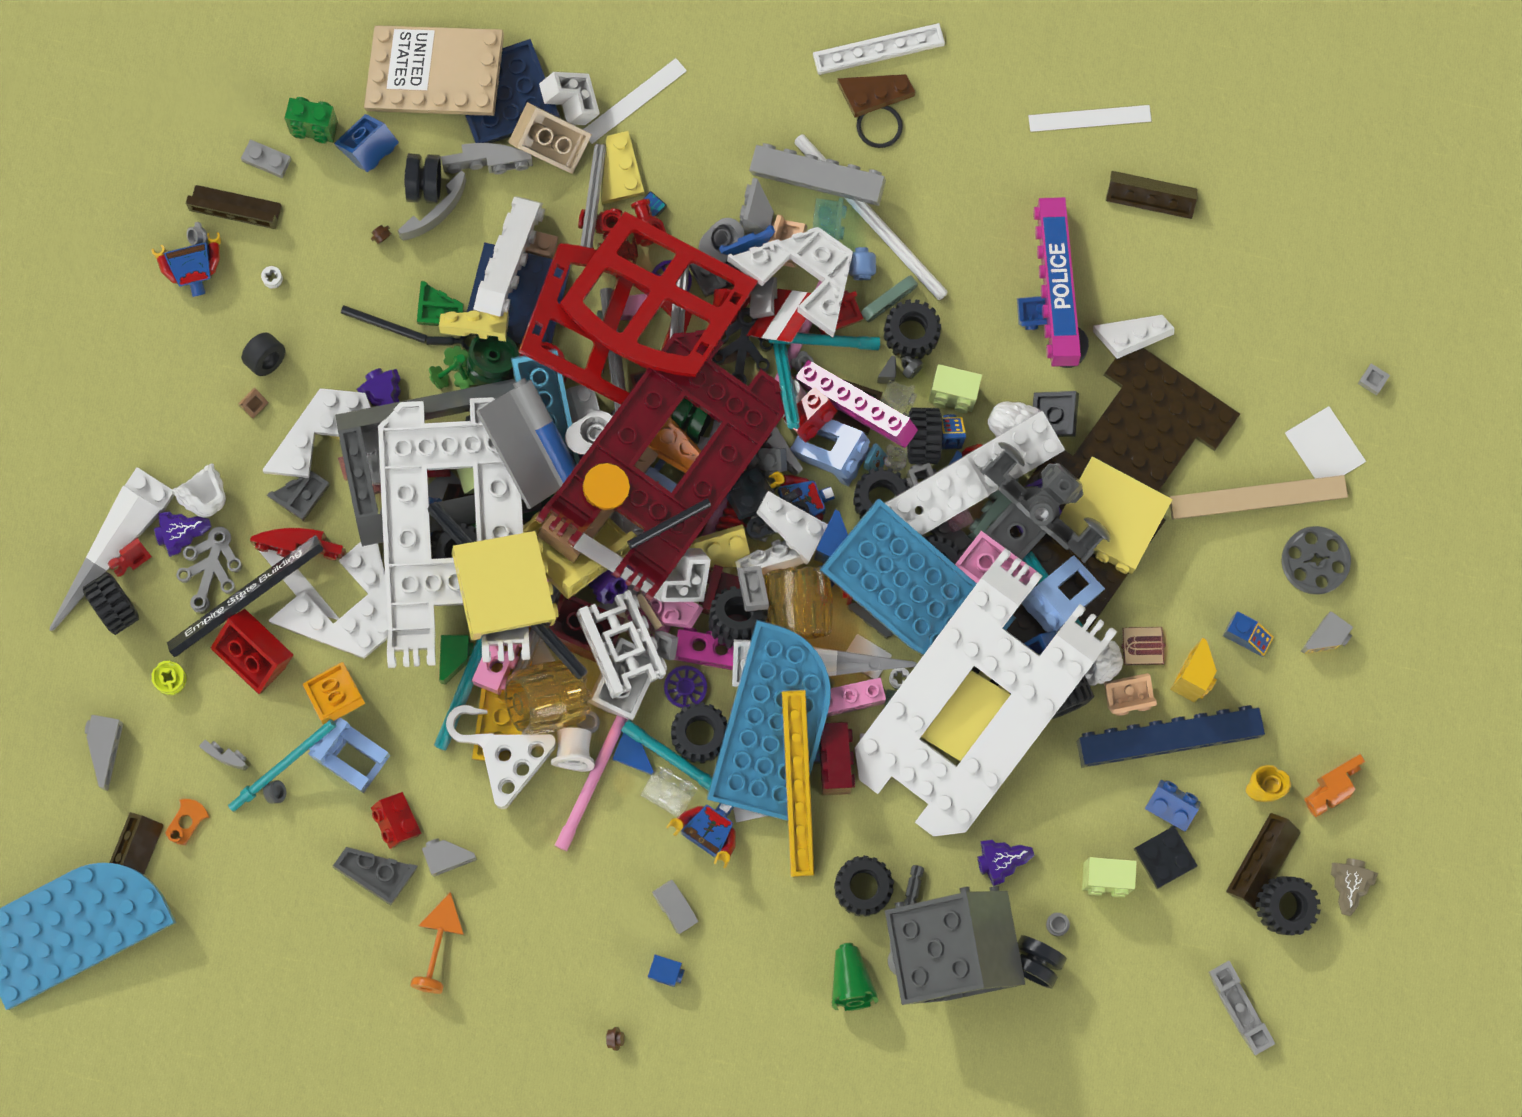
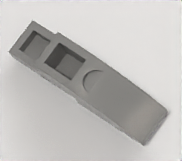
[441,143,533,174]

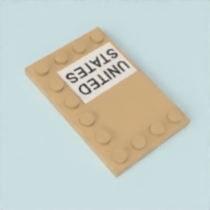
[364,26,504,116]

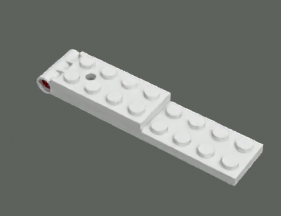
[885,411,1065,535]

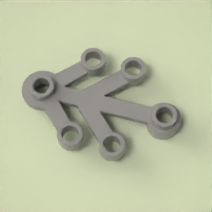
[176,527,242,614]

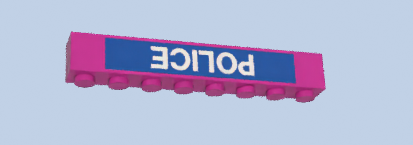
[1033,197,1081,367]

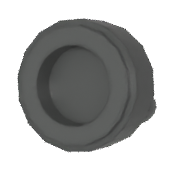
[901,356,924,379]
[263,780,286,804]

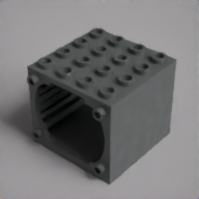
[885,886,1025,1005]

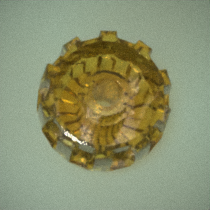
[765,566,833,640]
[505,660,591,735]

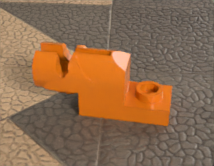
[1304,754,1365,817]

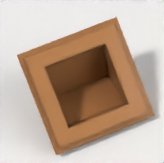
[238,387,269,418]

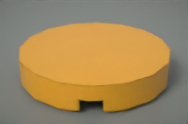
[583,463,630,510]

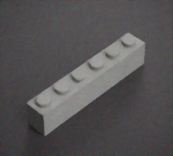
[749,143,886,206]

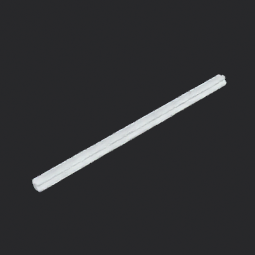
[795,134,947,300]

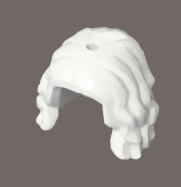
[988,401,1040,437]
[172,463,226,518]
[1085,640,1123,686]

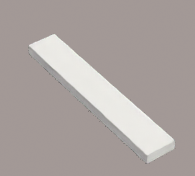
[813,23,945,75]

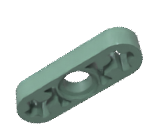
[861,275,918,322]

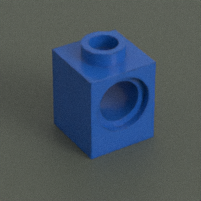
[648,955,685,987]

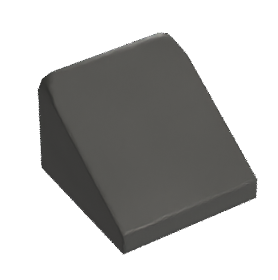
[877,356,896,384]

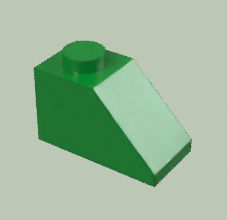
[439,635,474,684]

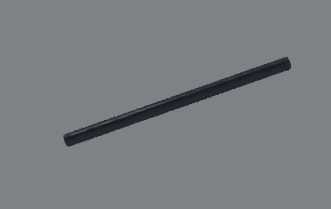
[427,502,587,680]

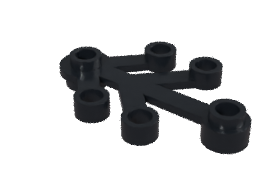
[712,307,773,385]

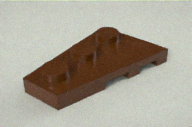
[837,74,915,118]

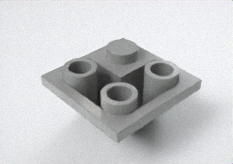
[739,178,774,235]

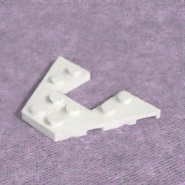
[727,227,853,337]
[263,388,381,485]
[269,542,388,659]

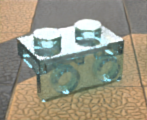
[812,198,847,241]

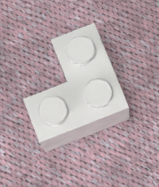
[539,72,600,125]
[655,548,711,602]

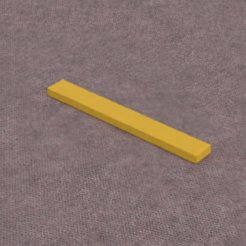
[782,690,814,877]

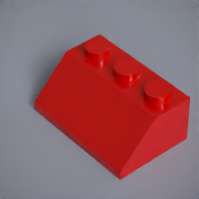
[210,609,294,694]

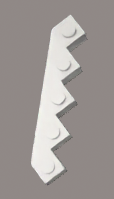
[473,196,545,317]

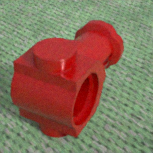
[631,199,666,247]
[578,208,623,240]

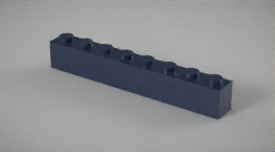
[1076,705,1265,768]

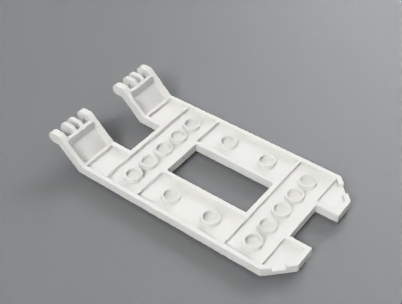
[378,397,530,668]
[855,548,1117,836]

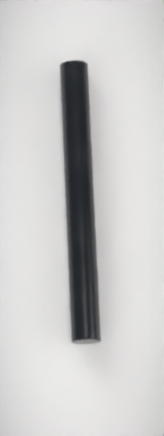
[341,305,427,344]
[627,498,711,549]

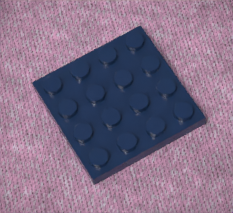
[465,39,560,143]
[467,242,572,344]

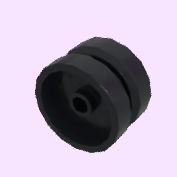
[404,153,441,204]
[1018,935,1067,989]

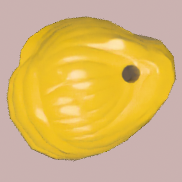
[1246,765,1291,802]

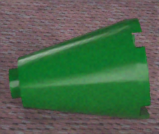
[831,943,879,1011]

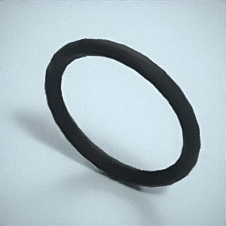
[856,106,903,148]

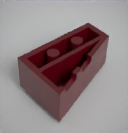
[820,722,855,795]

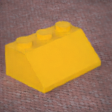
[1170,638,1217,703]

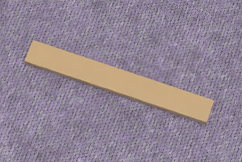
[1169,475,1348,520]

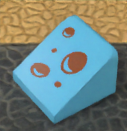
[863,443,888,471]

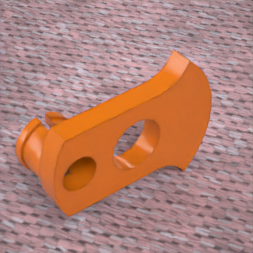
[165,799,209,845]

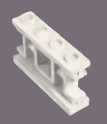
[576,590,667,699]

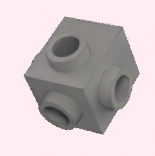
[906,463,937,488]

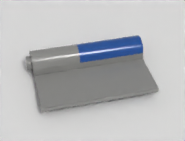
[476,378,576,509]

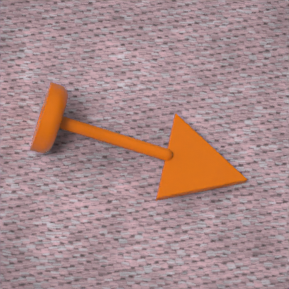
[410,892,464,994]

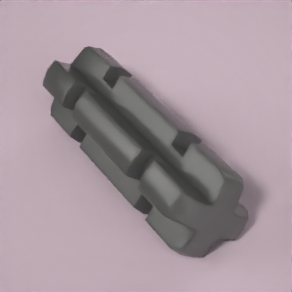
[904,865,924,906]

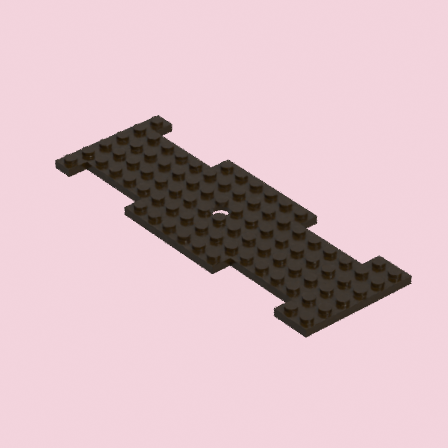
[972,348,1240,694]

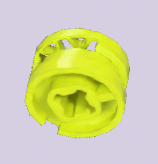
[151,660,187,695]

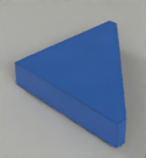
[719,225,775,256]
[613,720,654,775]

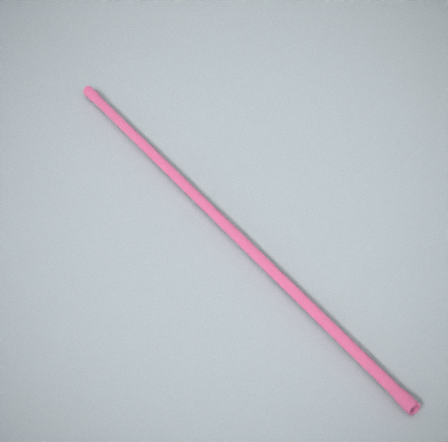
[555,280,822,851]

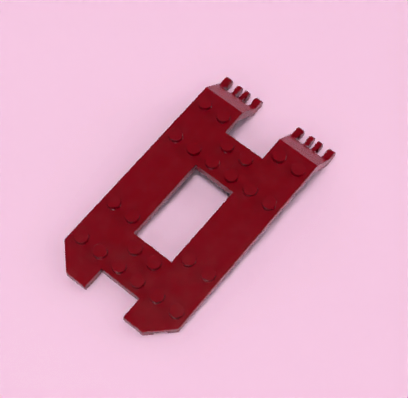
[535,329,785,601]

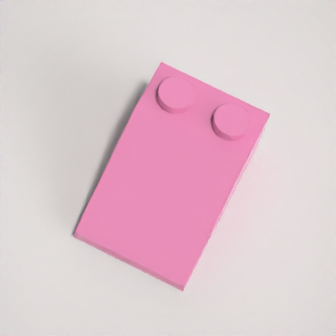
[955,531,1037,585]

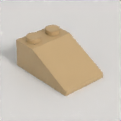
[508,102,592,174]

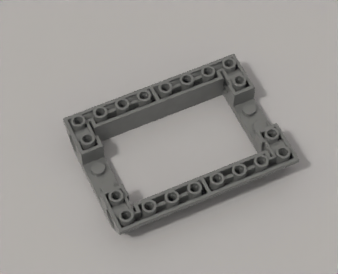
[335,379,542,547]

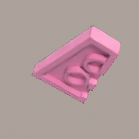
[627,591,703,628]

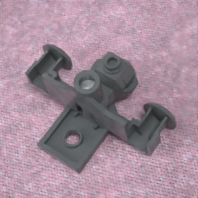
[981,442,1111,563]

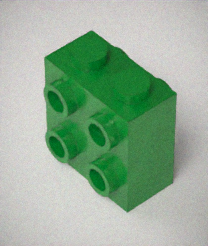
[284,97,338,143]

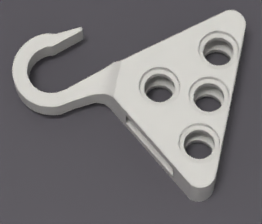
[446,705,556,809]

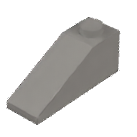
[85,715,123,791]

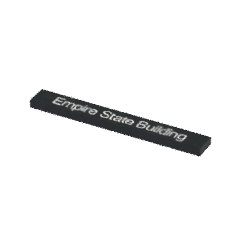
[167,535,324,657]

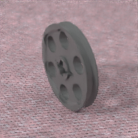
[1281,526,1351,594]

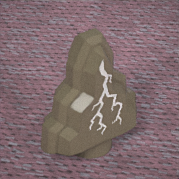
[1331,858,1378,916]

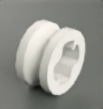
[261,266,283,288]
[889,668,909,689]

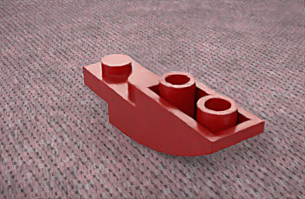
[250,528,346,561]

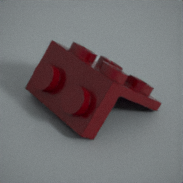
[699,565,747,622]

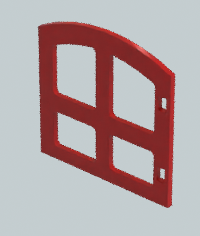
[560,211,758,377]
[518,243,692,405]

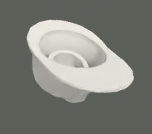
[565,411,612,454]

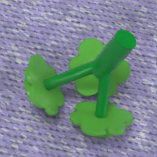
[429,345,475,389]

